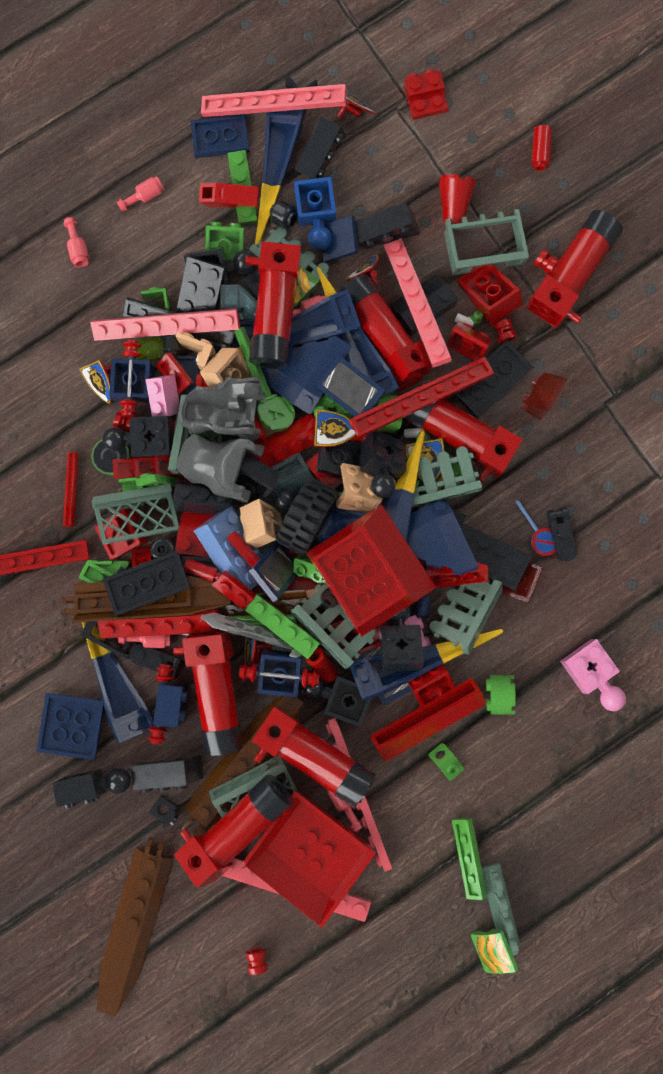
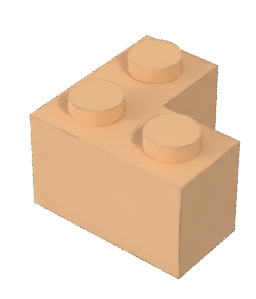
[240,499,283,548]

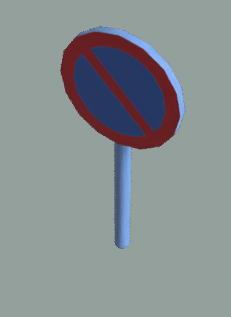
[516,500,555,556]

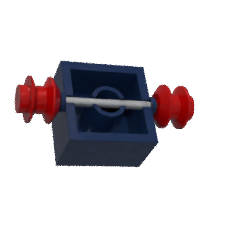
[109,340,154,418]
[239,649,320,697]
[147,664,190,744]

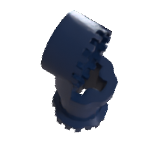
[412,594,433,618]

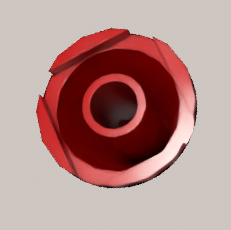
[439,174,476,225]

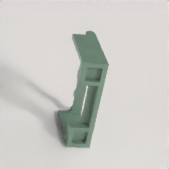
[444,209,529,275]

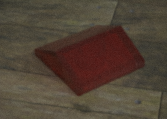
[501,562,543,603]

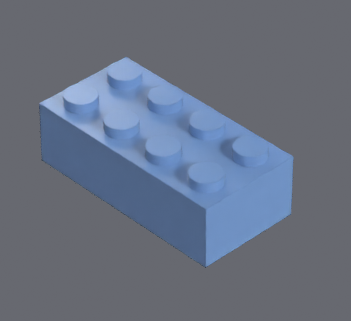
[194,506,262,590]

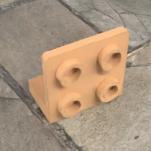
[176,332,216,371]
[336,463,382,513]

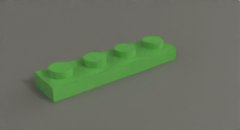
[227,150,257,226]
[245,594,321,659]
[452,818,487,900]

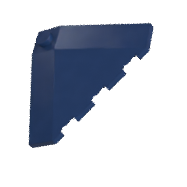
[261,336,352,414]
[407,499,478,575]

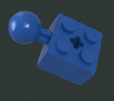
[294,177,336,251]

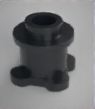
[161,334,182,355]

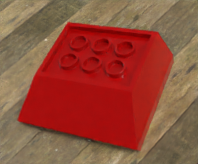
[306,504,437,637]
[242,790,376,928]

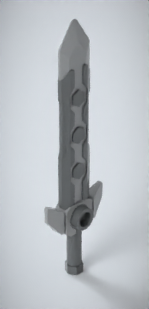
[201,613,331,658]

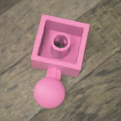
[560,639,626,711]

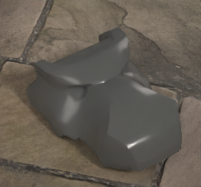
[179,377,265,441]
[176,435,265,502]

